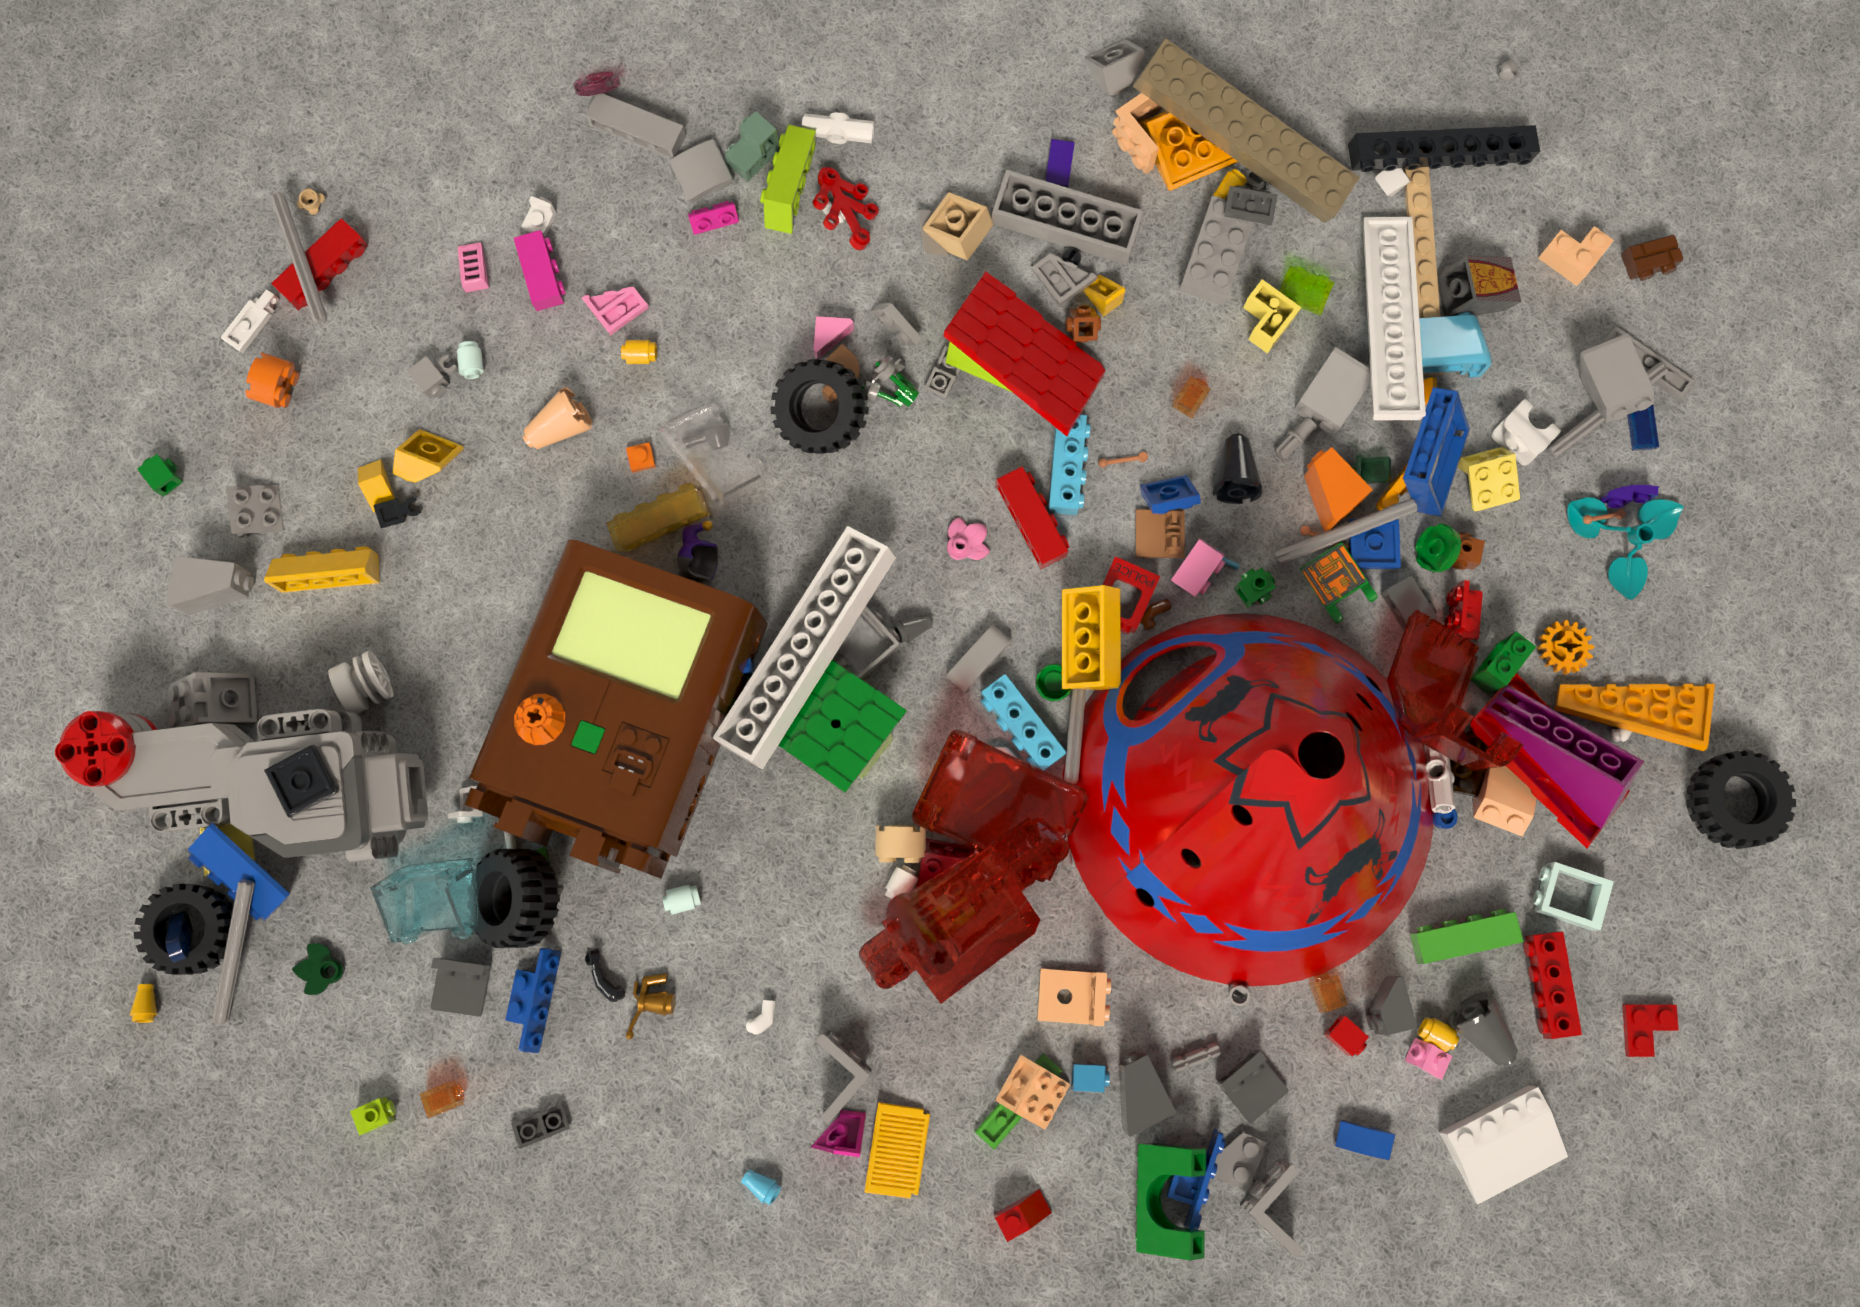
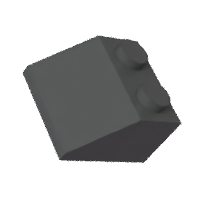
[1367,976,1418,1035]

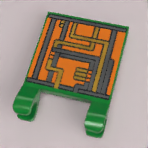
[1300,542,1378,624]

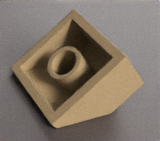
[923,192,993,261]

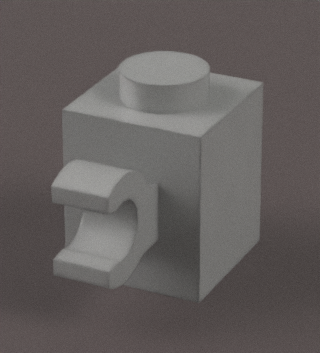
[407,355,459,399]

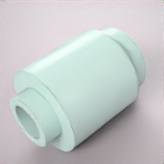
[457,341,484,379]
[662,884,701,915]

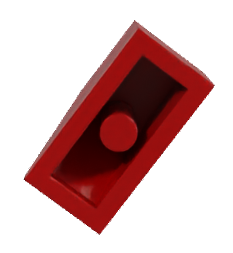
[994,1189,1052,1242]

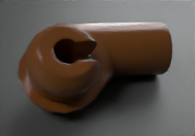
[1140,598,1172,630]

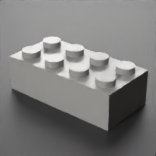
[1179,195,1254,306]

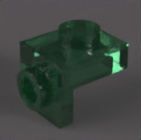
[1352,454,1391,484]

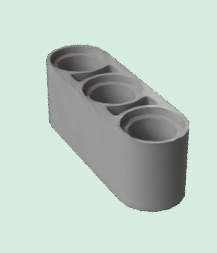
[946,624,1012,693]

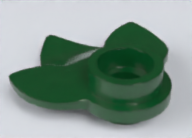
[292,943,344,995]

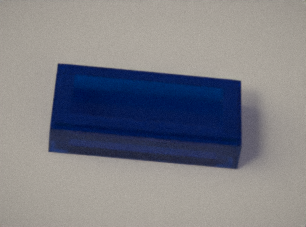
[1627,405,1659,451]

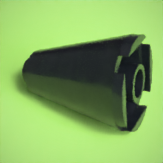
[1213,433,1262,504]

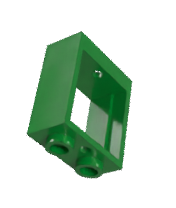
[1469,631,1536,695]

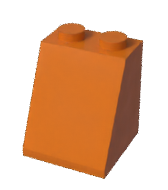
[1304,447,1373,532]

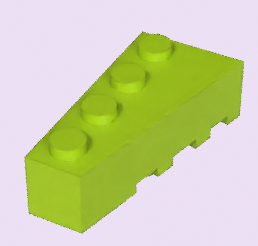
[760,125,816,234]

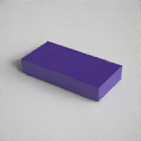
[1045,139,1075,188]

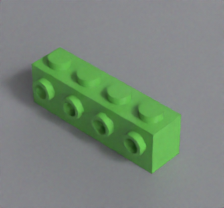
[1410,908,1524,964]

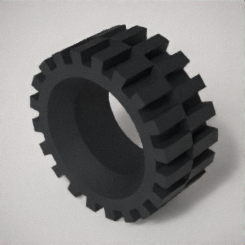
[134,883,233,975]

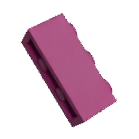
[513,230,566,311]

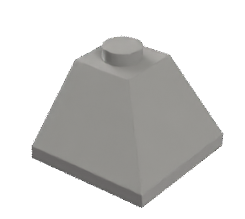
[1084,39,1145,95]

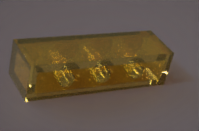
[606,483,711,553]

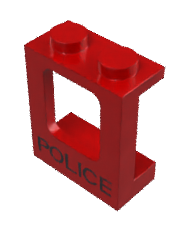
[1102,556,1160,634]

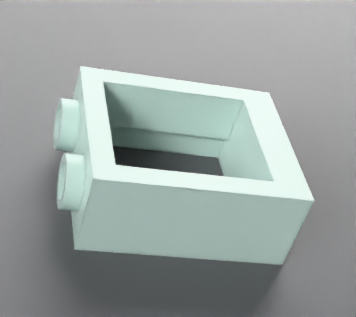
[1532,862,1614,931]

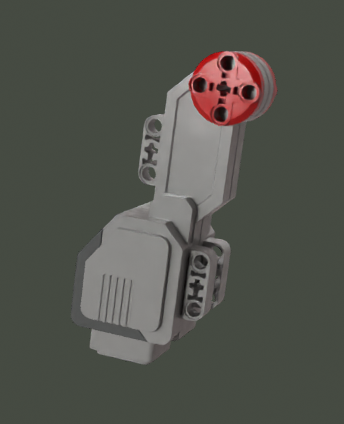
[55,709,428,862]

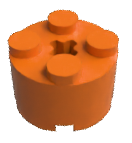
[246,352,299,408]

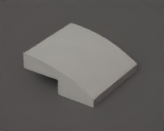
[669,139,734,203]

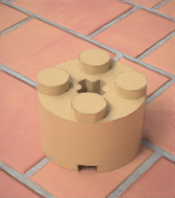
[875,825,926,863]

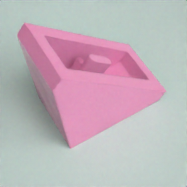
[814,316,854,360]

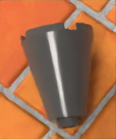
[1449,992,1518,1066]

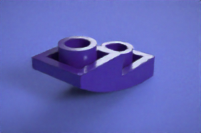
[1600,485,1659,508]

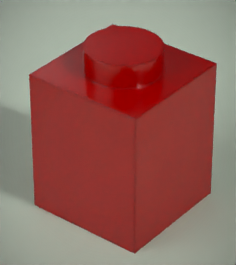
[1323,1015,1369,1057]

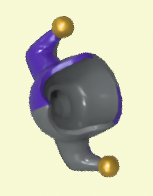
[677,521,719,581]

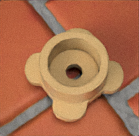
[297,188,325,215]

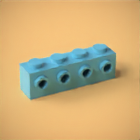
[1048,415,1091,515]
[980,674,1067,774]

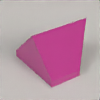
[811,1110,866,1157]

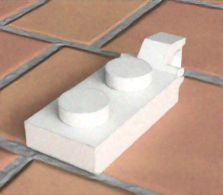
[221,289,279,354]

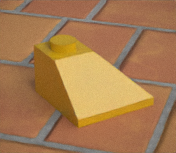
[393,429,464,483]

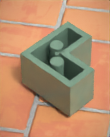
[725,111,780,182]

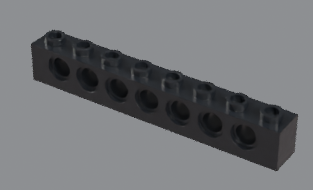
[1348,125,1541,172]

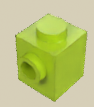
[350,1096,396,1136]

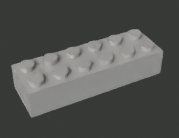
[992,170,1143,265]

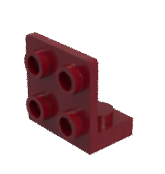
[916,838,975,905]

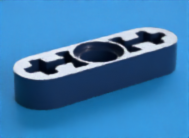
[166,911,193,963]

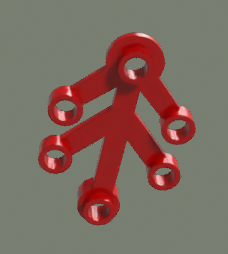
[813,167,879,250]

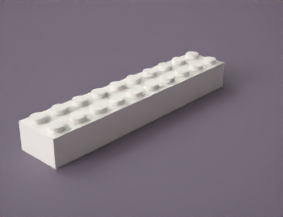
[713,526,896,770]

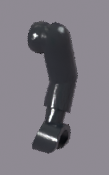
[585,948,625,1002]

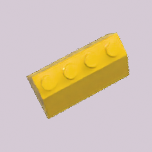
[264,546,380,593]
[1062,585,1121,690]

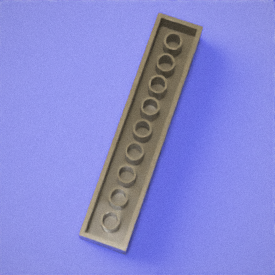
[1133,38,1360,223]

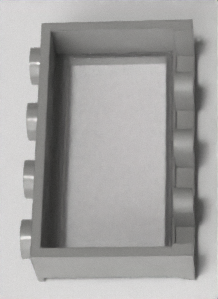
[790,601,900,680]

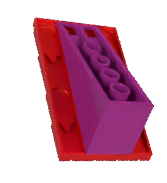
[1470,673,1644,849]

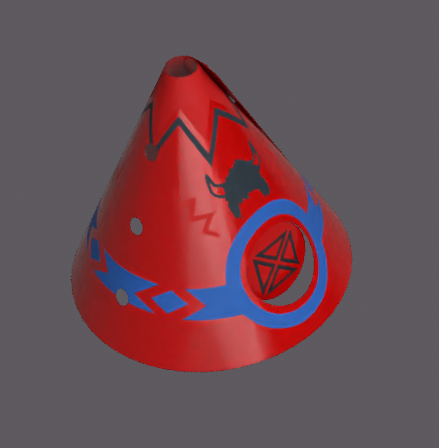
[1062,613,1434,986]

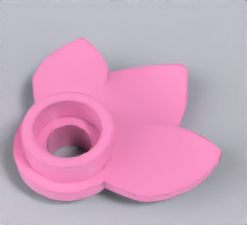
[947,517,990,560]

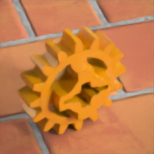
[1537,620,1594,675]

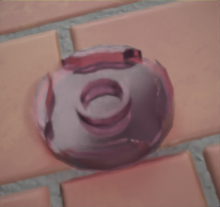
[573,71,621,96]

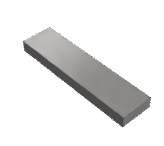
[1601,325,1695,402]

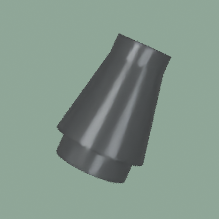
[894,614,933,643]

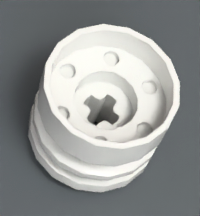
[328,650,394,714]

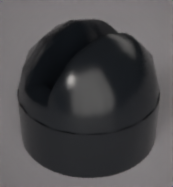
[1062,247,1081,266]

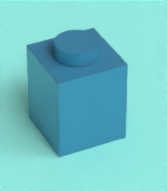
[1071,1063,1110,1093]

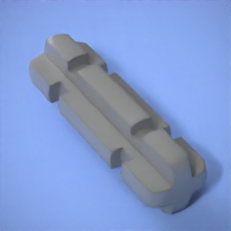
[1171,1042,1221,1072]

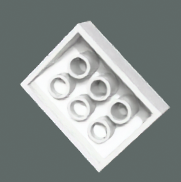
[1439,1085,1568,1204]

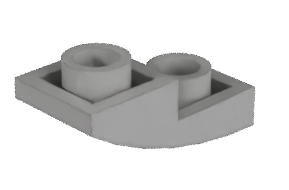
[924,346,961,399]

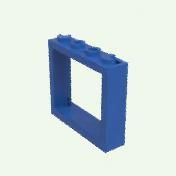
[1403,387,1470,517]

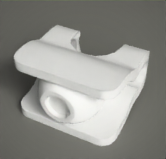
[1491,399,1561,465]

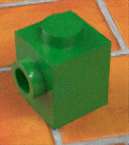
[137,454,183,497]

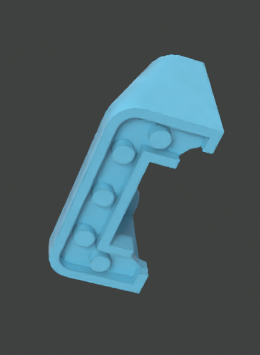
[1419,312,1492,378]

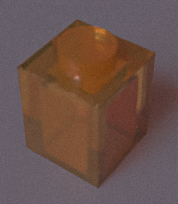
[1172,376,1211,419]
[1309,972,1348,1013]
[419,1081,464,1119]

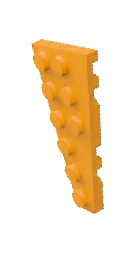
[1554,684,1715,751]

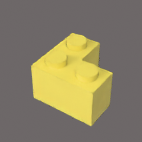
[1243,279,1301,354]

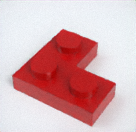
[1622,1004,1679,1057]

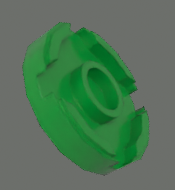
[1415,523,1461,573]

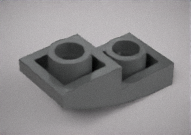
[511,1104,570,1149]

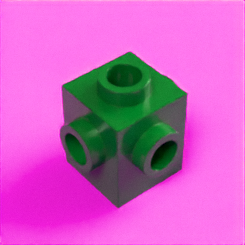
[1234,567,1276,608]

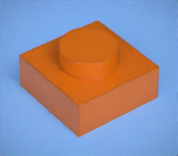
[626,442,656,473]

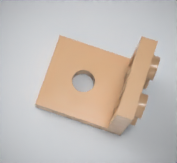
[1112,93,1162,174]
[1037,969,1111,1026]

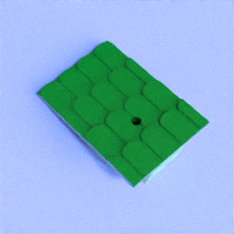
[778,660,907,793]

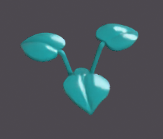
[1567,497,1684,600]

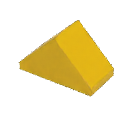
[1082,274,1125,317]
[358,459,395,513]

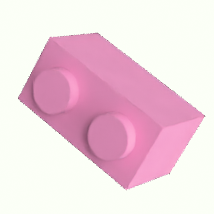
[1171,538,1226,597]

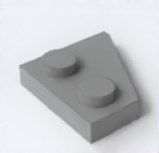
[1031,253,1097,306]
[1215,1132,1267,1192]

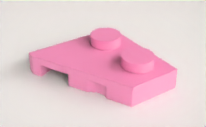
[582,287,649,336]

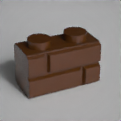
[1621,235,1683,281]

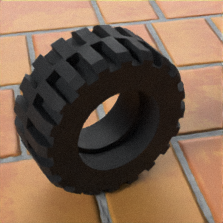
[770,359,869,454]
[1686,750,1796,849]
[467,849,560,948]

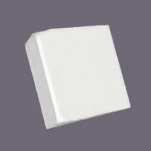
[1374,168,1411,197]

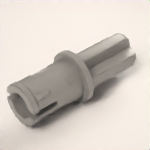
[1275,417,1317,460]

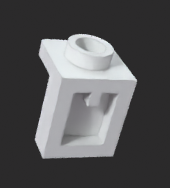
[522,196,557,237]

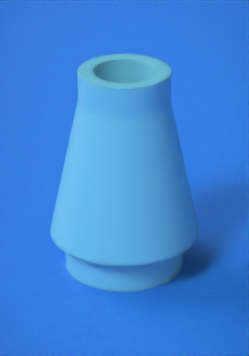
[741,1169,781,1205]

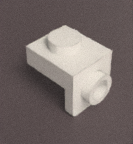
[448,786,483,824]

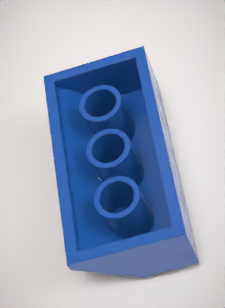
[188,823,290,922]

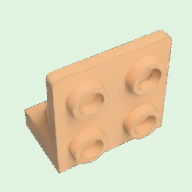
[995,1055,1070,1129]

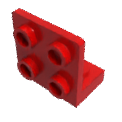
[1444,579,1483,641]

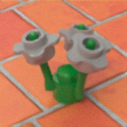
[862,356,919,407]

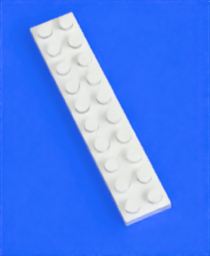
[1363,217,1426,420]

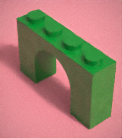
[1135,1143,1206,1261]

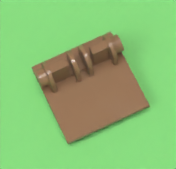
[1136,508,1185,558]

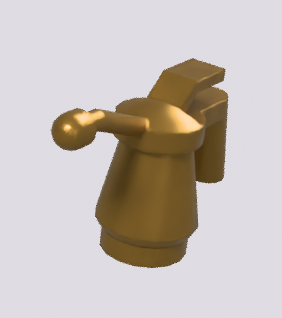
[626,973,675,1040]

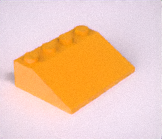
[1139,111,1238,191]

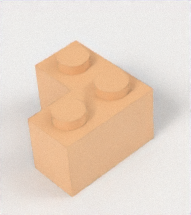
[1538,226,1614,286]

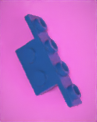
[505,948,561,1053]
[1166,1128,1225,1230]

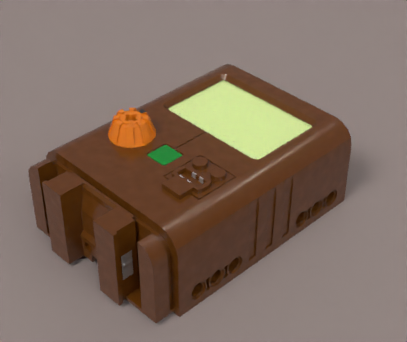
[464,539,768,879]

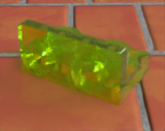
[1279,266,1335,316]

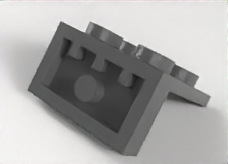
[1224,186,1278,225]
[430,958,491,1017]
[1216,1050,1289,1123]

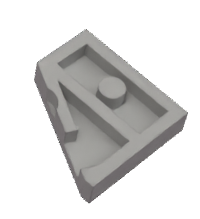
[870,303,922,346]

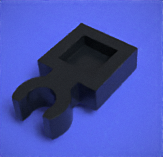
[373,497,421,529]

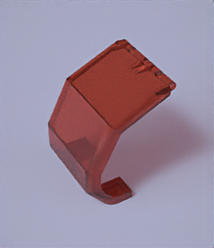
[1387,610,1524,771]
[912,729,1089,882]

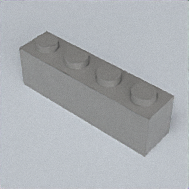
[585,93,686,159]

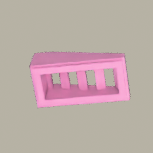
[458,242,489,292]

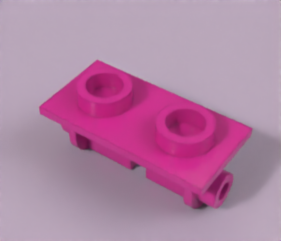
[688,200,739,235]

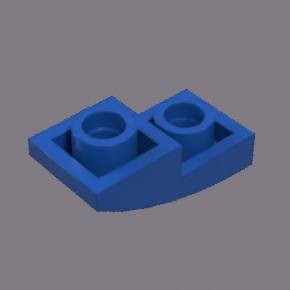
[1335,1120,1396,1160]

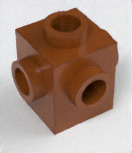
[1065,305,1101,342]
[1451,532,1485,570]

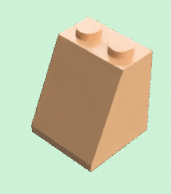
[1472,751,1537,836]

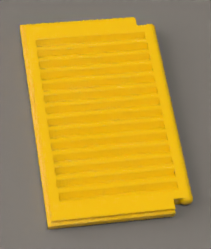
[864,1102,930,1198]

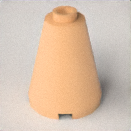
[523,387,593,449]

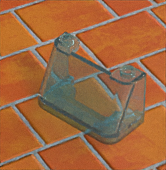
[370,858,478,944]

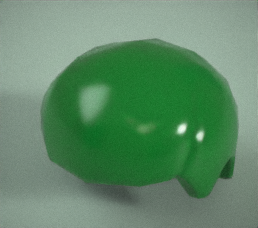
[1035,664,1072,702]

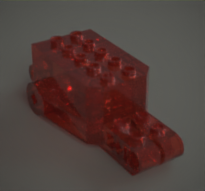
[859,817,1069,1004]

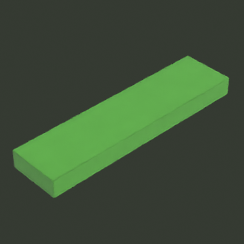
[975,1053,1062,1150]

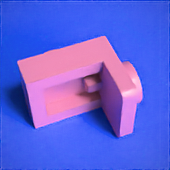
[1405,1038,1452,1080]

